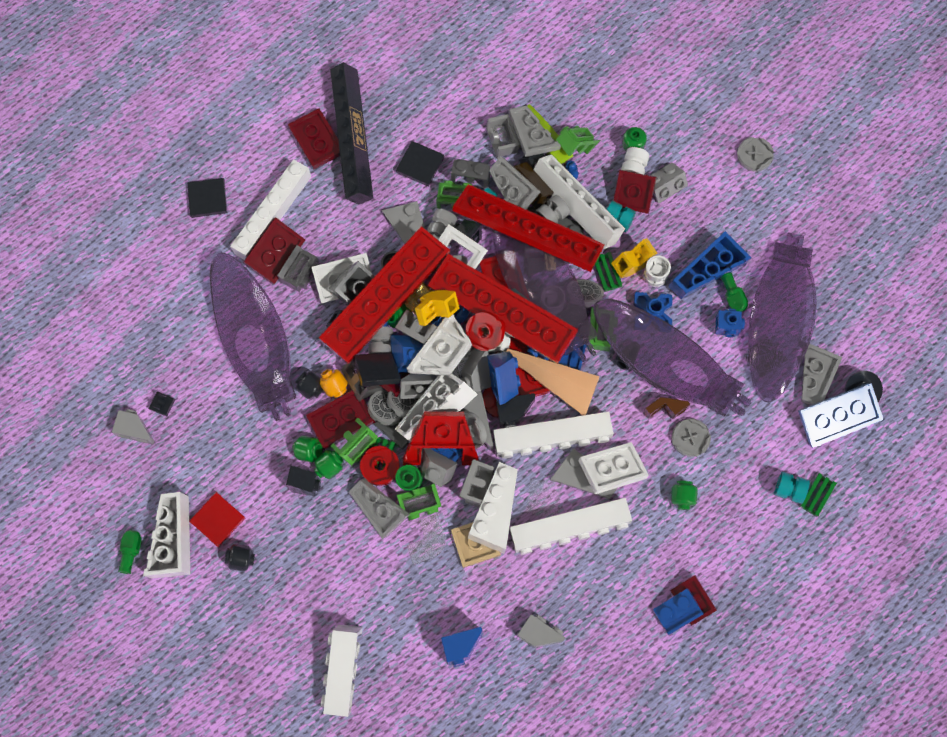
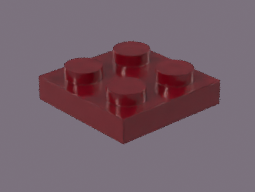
[613,170,657,214]

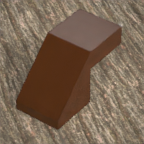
[643,397,690,419]

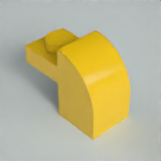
[611,238,657,278]
[415,290,460,326]

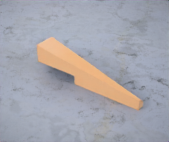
[506,348,600,416]

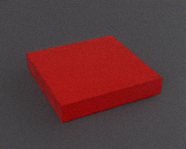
[189,492,245,548]

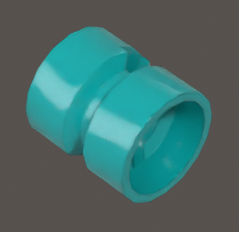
[607,200,636,233]
[774,471,810,504]

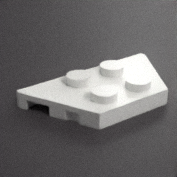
[407,315,472,375]

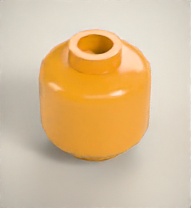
[319,368,348,398]

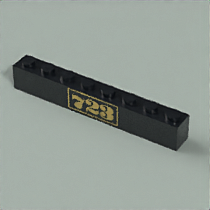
[330,62,374,204]

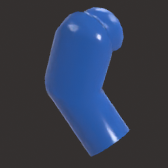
[566,160,579,179]

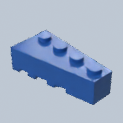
[668,231,752,299]

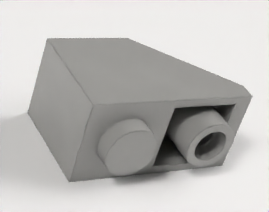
[517,614,565,648]

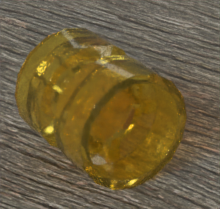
[404,282,433,316]

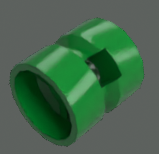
[395,465,423,491]

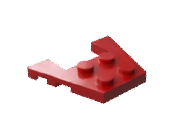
[403,411,479,465]

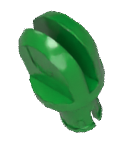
[720,272,748,312]
[118,530,142,574]

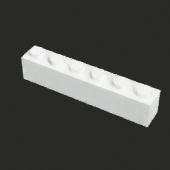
[534,154,625,249]
[230,159,311,260]
[493,412,614,459]
[510,498,632,555]

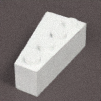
[395,373,478,441]
[468,462,518,554]
[143,492,190,579]
[321,624,363,717]

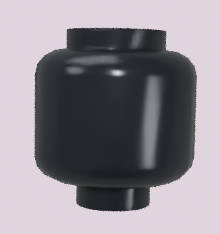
[295,371,324,399]
[224,544,255,572]

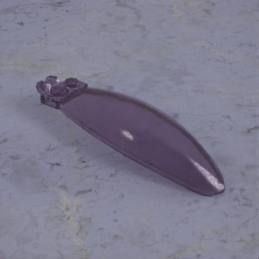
[492,229,598,362]
[748,232,817,402]
[210,253,297,421]
[593,299,752,417]

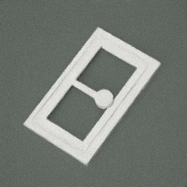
[412,224,488,300]

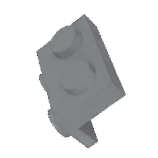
[650,162,688,203]

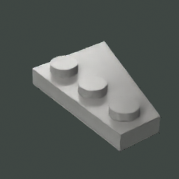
[509,106,561,157]
[801,342,843,406]
[349,479,410,539]

